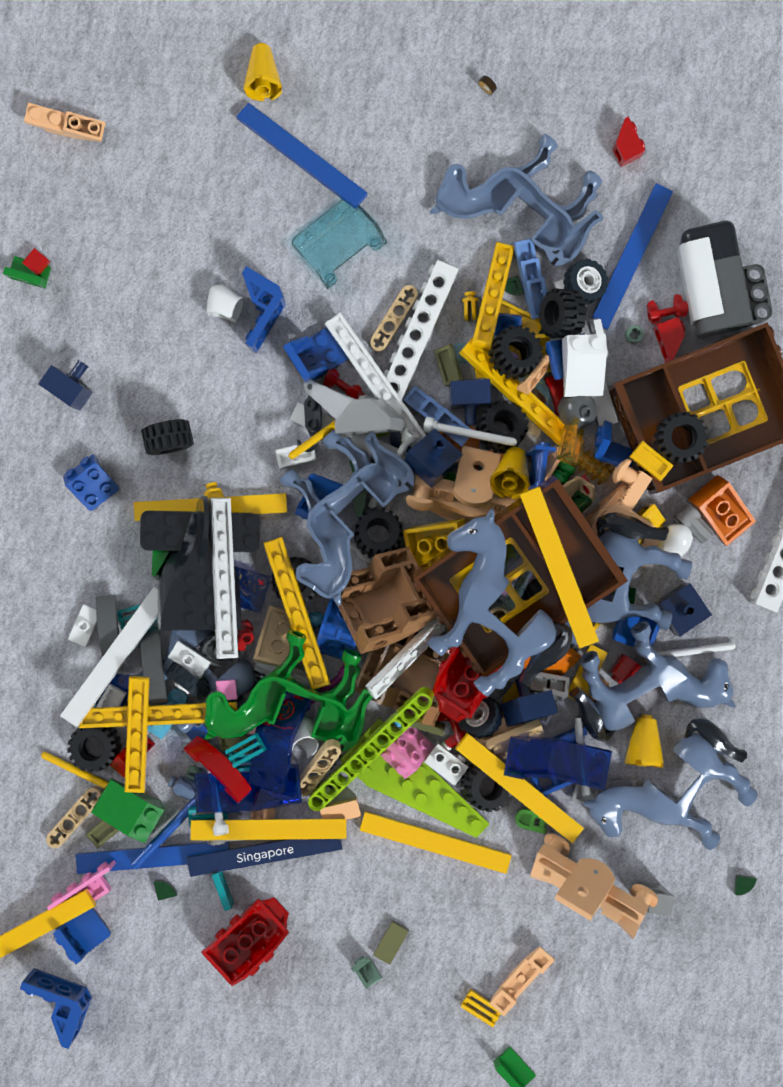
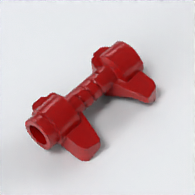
[646,294,689,324]
[323,369,365,399]
[238,619,254,651]
[436,712,466,748]

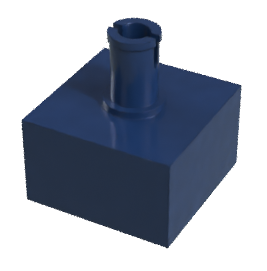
[38,359,93,411]
[449,379,491,426]
[404,428,463,488]
[655,582,712,637]
[501,678,558,727]

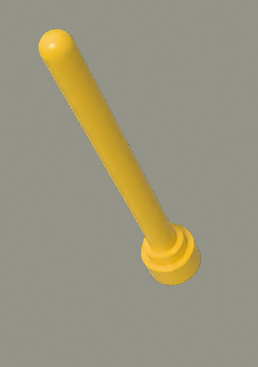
[288,420,335,459]
[41,751,108,789]

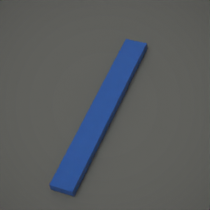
[237,103,367,209]
[591,183,673,330]
[75,841,230,874]

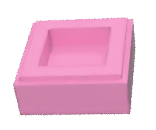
[216,679,238,700]

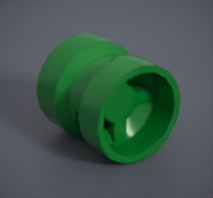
[551,460,576,485]

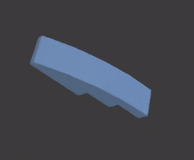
[513,238,547,319]
[403,386,472,447]

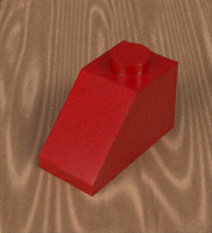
[653,317,686,363]

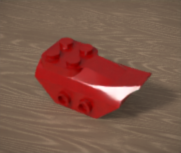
[433,645,503,723]
[201,897,289,986]

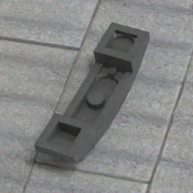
[96,594,126,671]
[140,627,168,705]

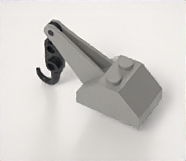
[297,380,405,453]

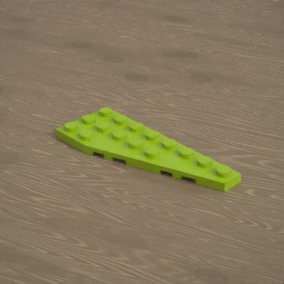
[339,717,489,838]

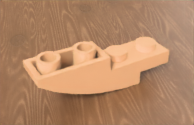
[24,102,106,142]

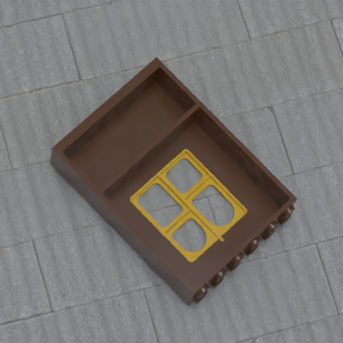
[608,322,783,495]
[412,475,628,676]

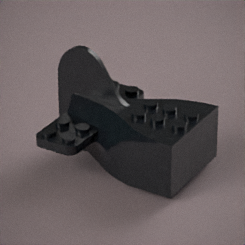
[140,496,260,631]

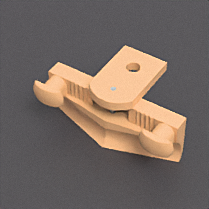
[406,445,518,524]
[586,459,661,566]
[530,833,658,940]

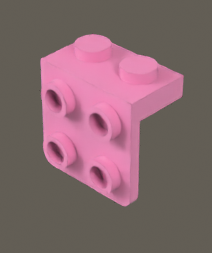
[380,727,434,779]

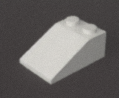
[562,334,607,397]

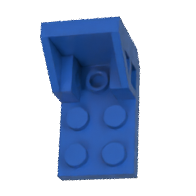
[242,266,286,354]
[283,327,349,383]
[317,598,356,660]
[20,968,92,1049]

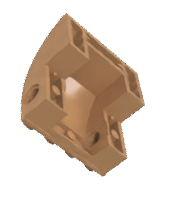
[337,547,437,654]
[355,632,450,727]

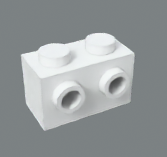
[424,741,469,785]

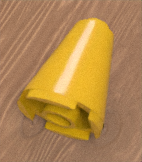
[243,43,282,101]
[490,447,530,500]
[624,714,664,768]

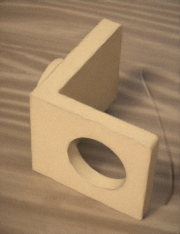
[562,476,595,501]

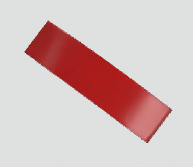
[183,736,252,803]

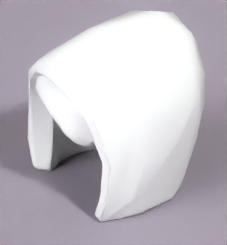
[206,285,243,323]
[657,523,693,557]
[283,716,319,759]

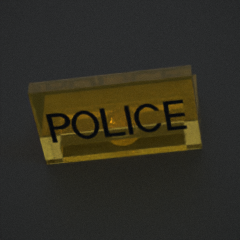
[556,418,584,466]

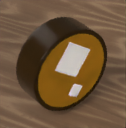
[478,75,497,95]

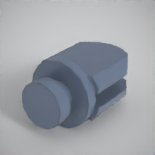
[168,775,199,801]

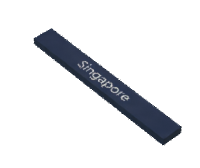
[187,839,343,877]

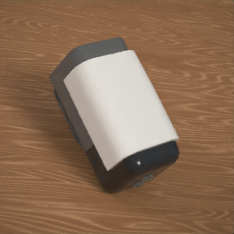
[677,220,773,338]

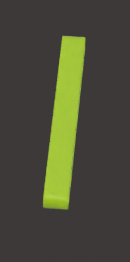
[308,687,434,811]

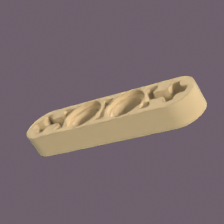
[370,285,418,352]
[295,739,341,796]
[46,786,103,848]

